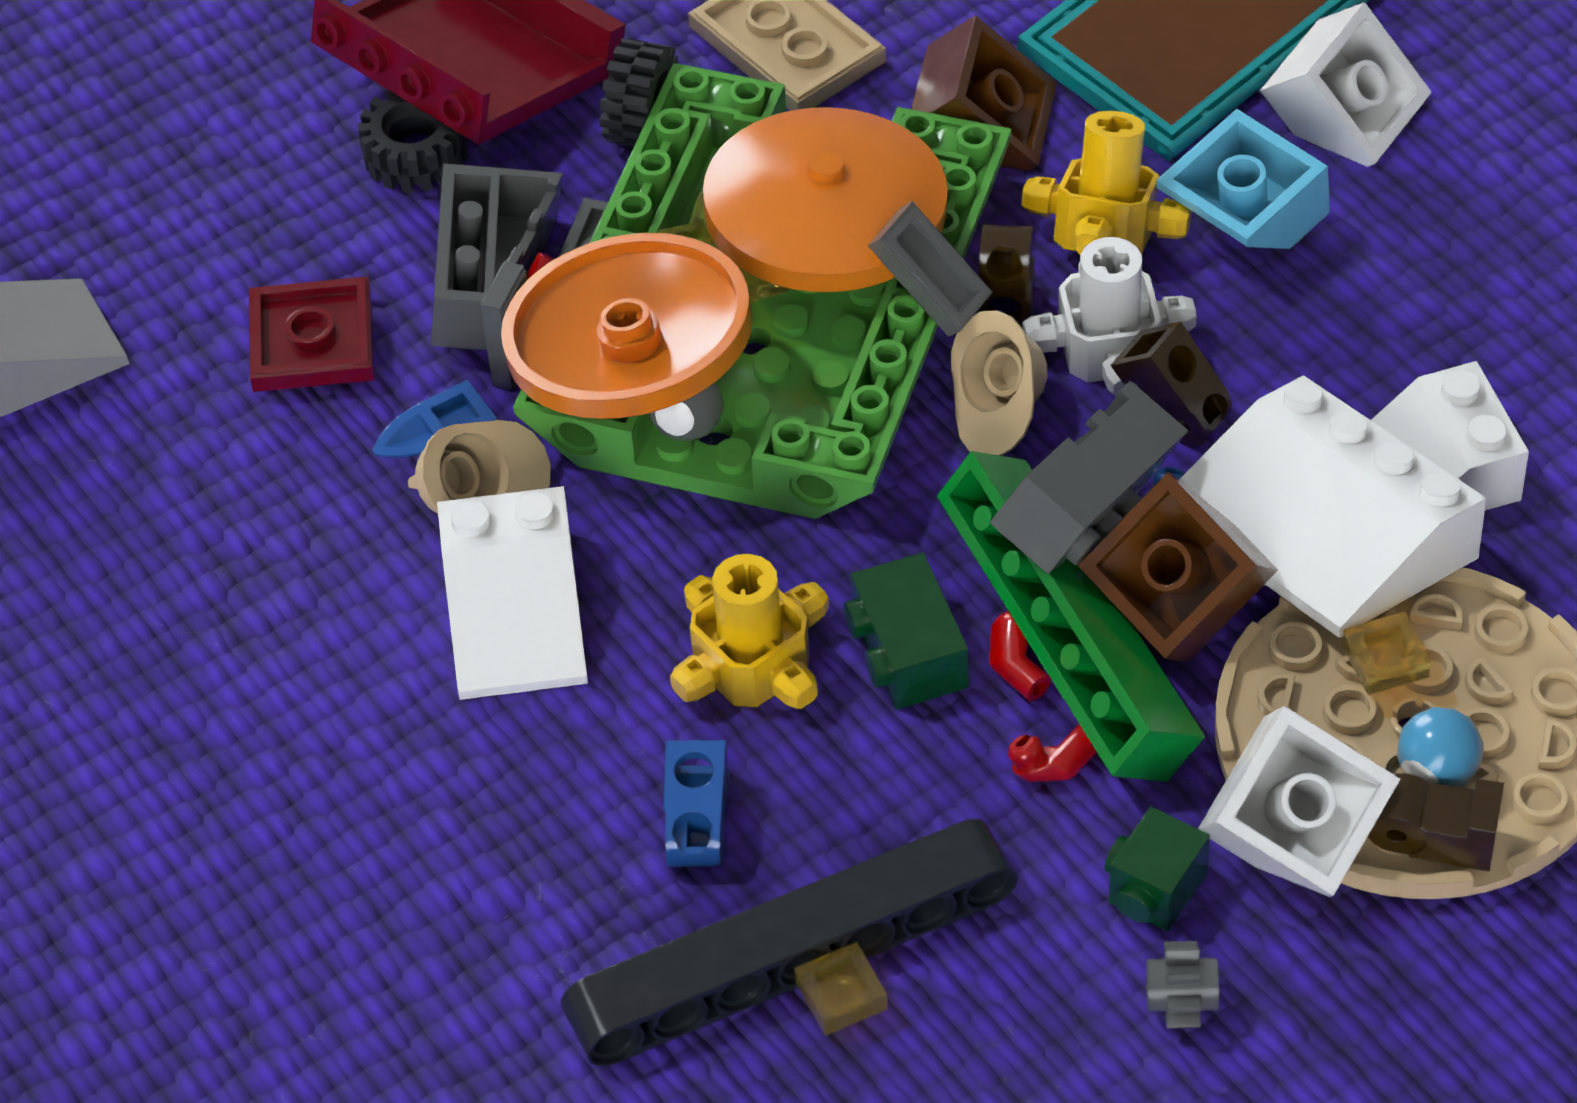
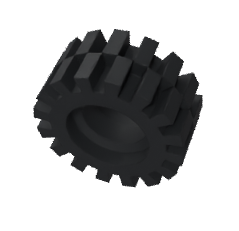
[600,38,678,147]
[358,90,468,193]

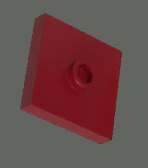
[249,276,375,392]

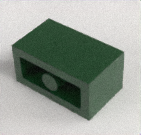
[843,552,969,710]

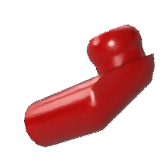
[989,611,1051,702]

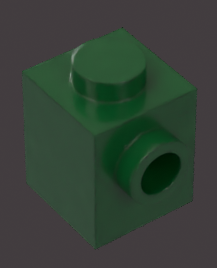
[1104,806,1210,932]

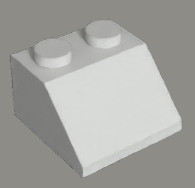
[1260,2,1432,167]
[1371,361,1529,511]
[1198,706,1400,897]

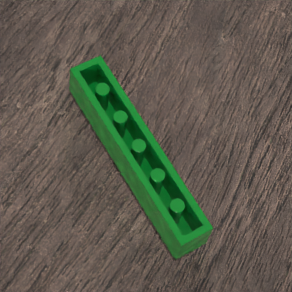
[937,451,1205,782]

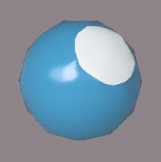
[1397,707,1484,787]

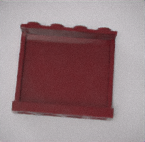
[311,0,626,145]

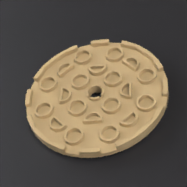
[1215,567,1577,899]

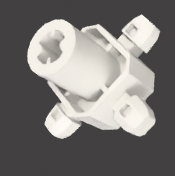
[1023,237,1197,396]

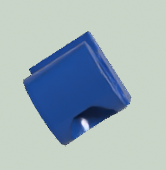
[663,740,730,867]

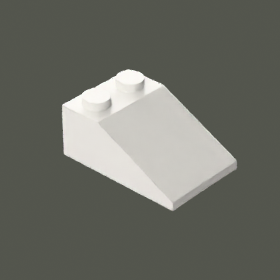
[437,486,588,700]

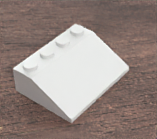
[1179,375,1486,638]

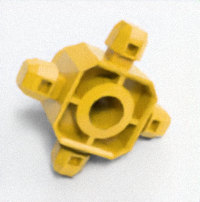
[1021,111,1192,255]
[670,554,829,709]

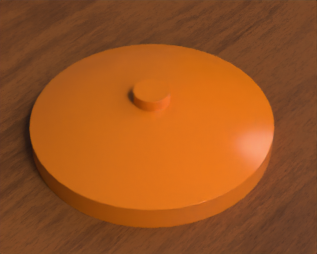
[703,107,948,292]
[501,233,753,419]

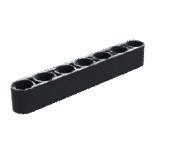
[560,819,1018,1066]

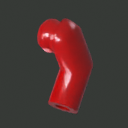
[1008,724,1097,782]

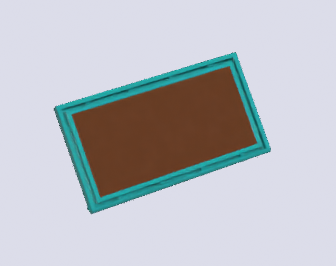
[1017,0,1370,161]

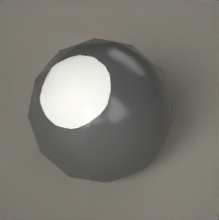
[648,382,725,441]

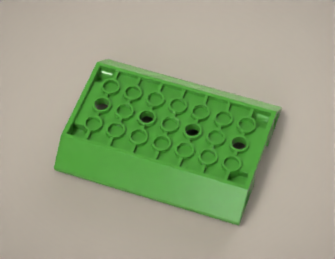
[513,63,1012,519]

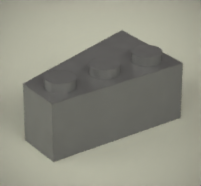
[431,163,563,350]
[989,381,1188,574]

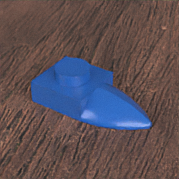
[372,380,498,458]

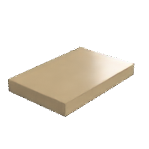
[688,0,886,111]

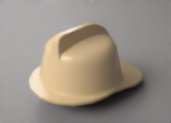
[951,310,1048,456]
[407,420,551,514]

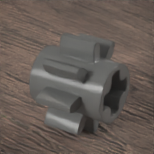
[1146,941,1219,1028]

